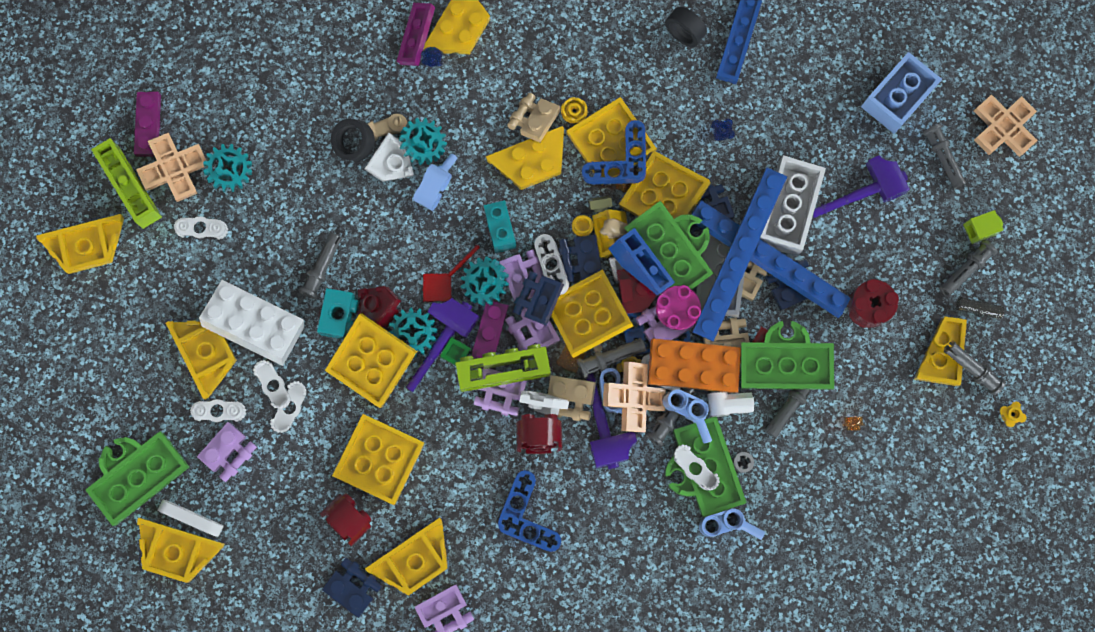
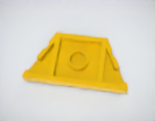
[423,0,490,54]
[486,126,564,190]
[36,214,124,274]
[166,321,237,400]
[137,518,225,583]
[365,518,448,596]

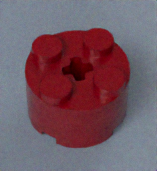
[847,279,899,328]
[516,414,562,454]
[319,493,372,547]

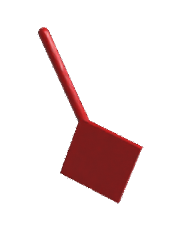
[423,245,480,302]

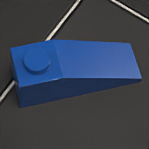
[608,228,675,295]

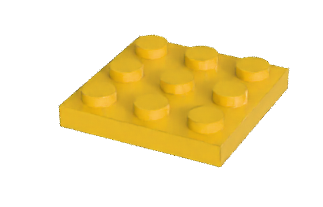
[566,97,657,185]
[619,151,710,218]
[551,270,633,358]
[325,314,417,408]
[332,414,425,505]

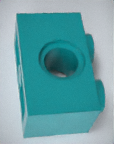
[483,200,516,253]
[317,288,358,340]

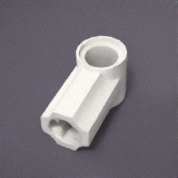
[707,392,754,417]

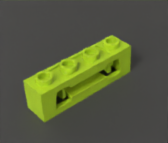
[91,138,162,229]
[455,344,551,392]

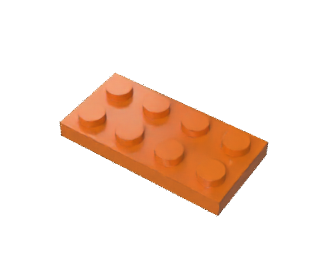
[648,338,741,393]

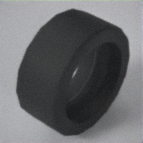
[665,7,707,47]
[330,118,375,161]

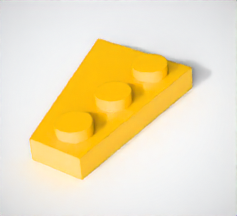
[914,316,967,386]

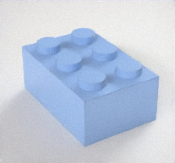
[861,52,942,134]

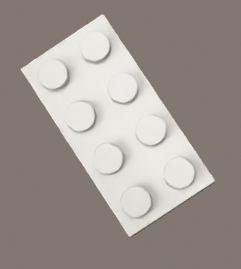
[760,155,826,256]
[199,280,304,366]

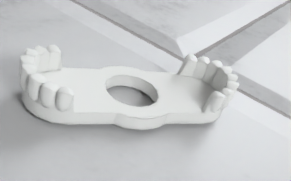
[174,216,228,240]
[253,360,290,409]
[270,381,307,433]
[190,399,246,422]
[674,445,720,491]

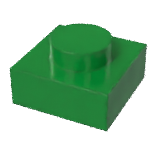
[440,337,471,366]

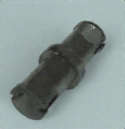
[956,296,1005,320]

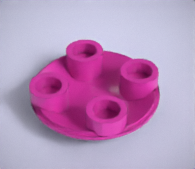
[656,285,701,330]

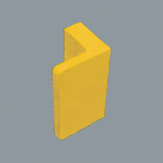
[592,209,628,258]

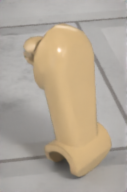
[368,114,407,141]
[600,219,628,239]

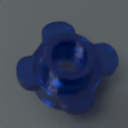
[421,47,443,67]
[712,119,735,141]

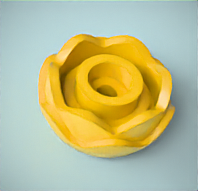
[561,97,588,124]

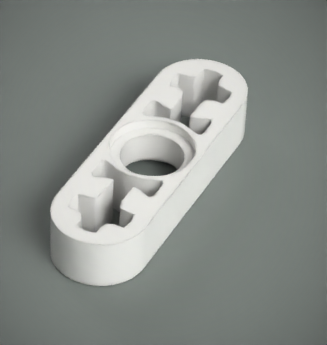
[534,234,569,295]
[158,499,223,537]

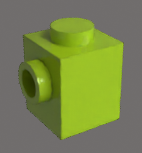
[963,210,1004,244]

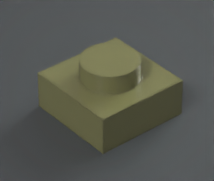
[587,195,612,213]

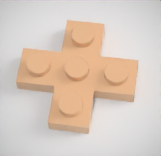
[974,95,1038,157]
[136,133,207,202]
[603,362,666,433]

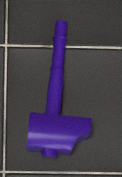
[813,155,910,218]
[406,298,480,392]
[585,373,637,470]

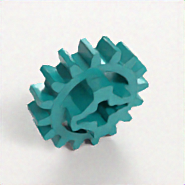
[399,117,447,165]
[203,144,252,192]
[461,257,509,306]
[389,307,438,357]

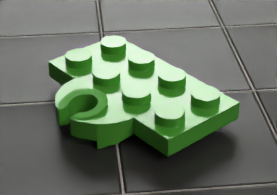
[624,201,714,290]
[741,321,834,390]
[665,416,747,518]
[86,431,189,526]

